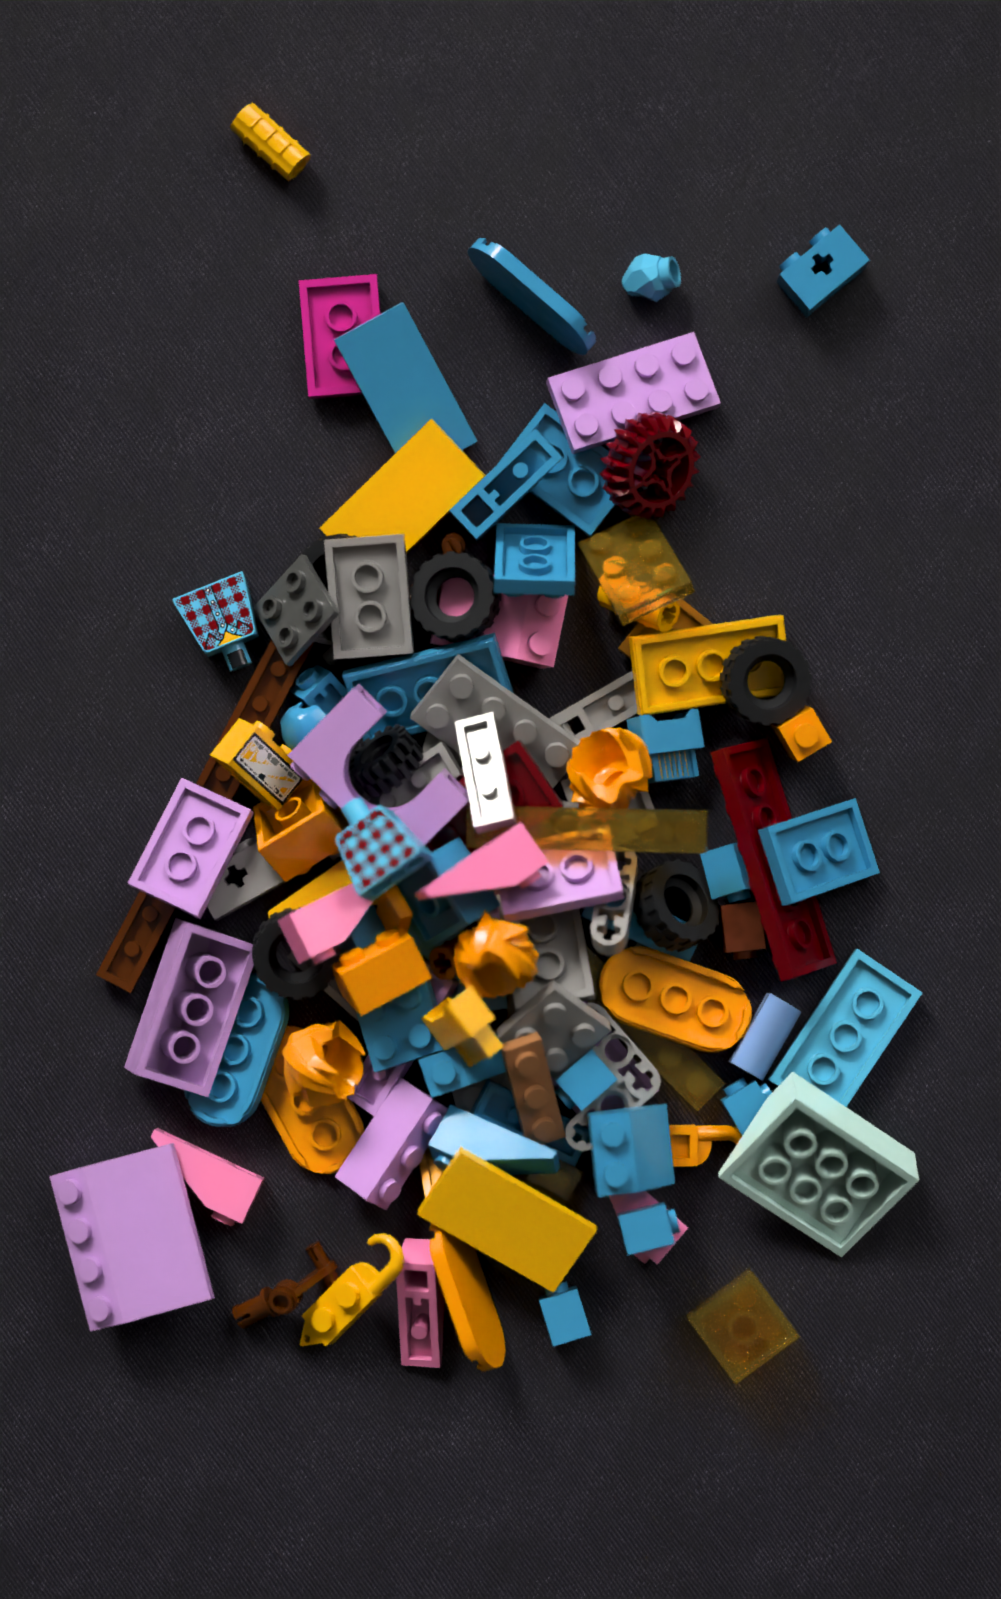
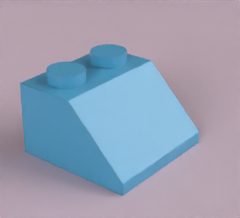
[396,837,501,951]
[587,1103,675,1197]

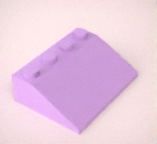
[49,1143,215,1331]

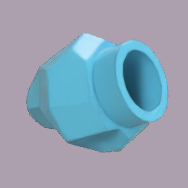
[622,254,681,302]

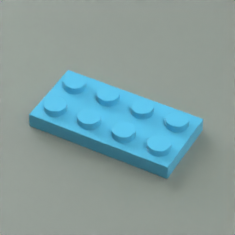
[768,948,922,1107]

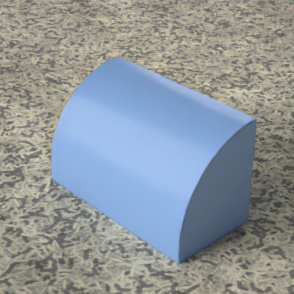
[728,993,802,1081]

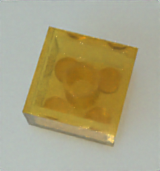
[686,1268,800,1385]

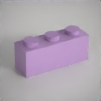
[334,1077,448,1210]

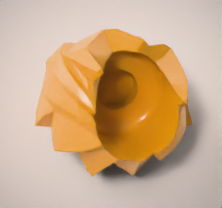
[566,728,652,824]
[454,910,539,999]
[282,1020,366,1107]

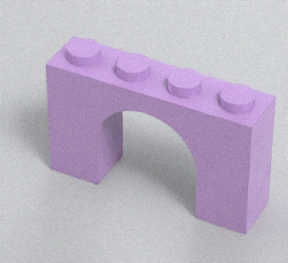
[288,684,469,845]

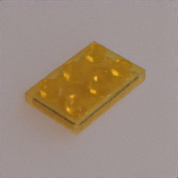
[578,515,695,626]

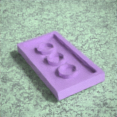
[546,332,721,454]

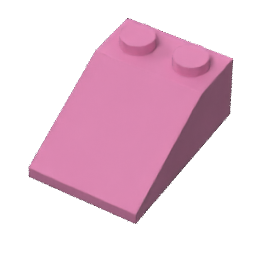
[430,574,568,669]

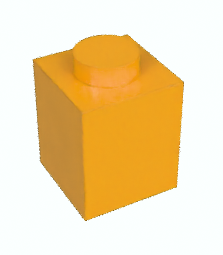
[771,705,832,762]

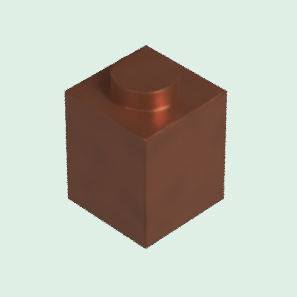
[719,902,766,960]

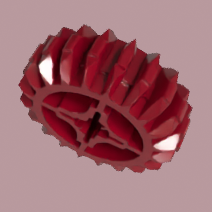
[599,411,701,519]

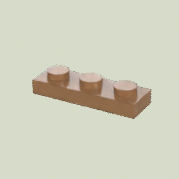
[500,1032,566,1145]

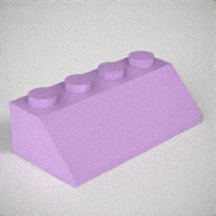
[124,918,254,1097]

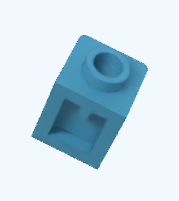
[290,665,348,715]

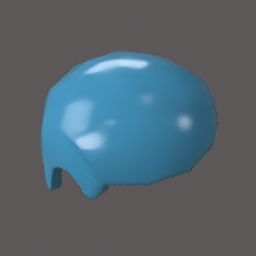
[280,702,326,750]

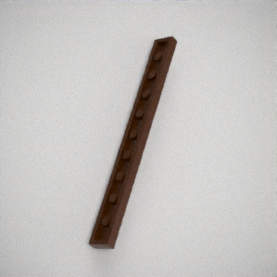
[96,639,315,993]

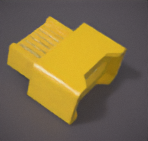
[421,985,504,1068]

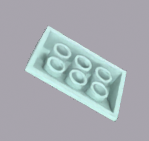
[718,1072,919,1258]

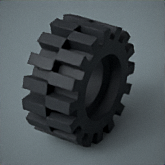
[349,724,424,797]

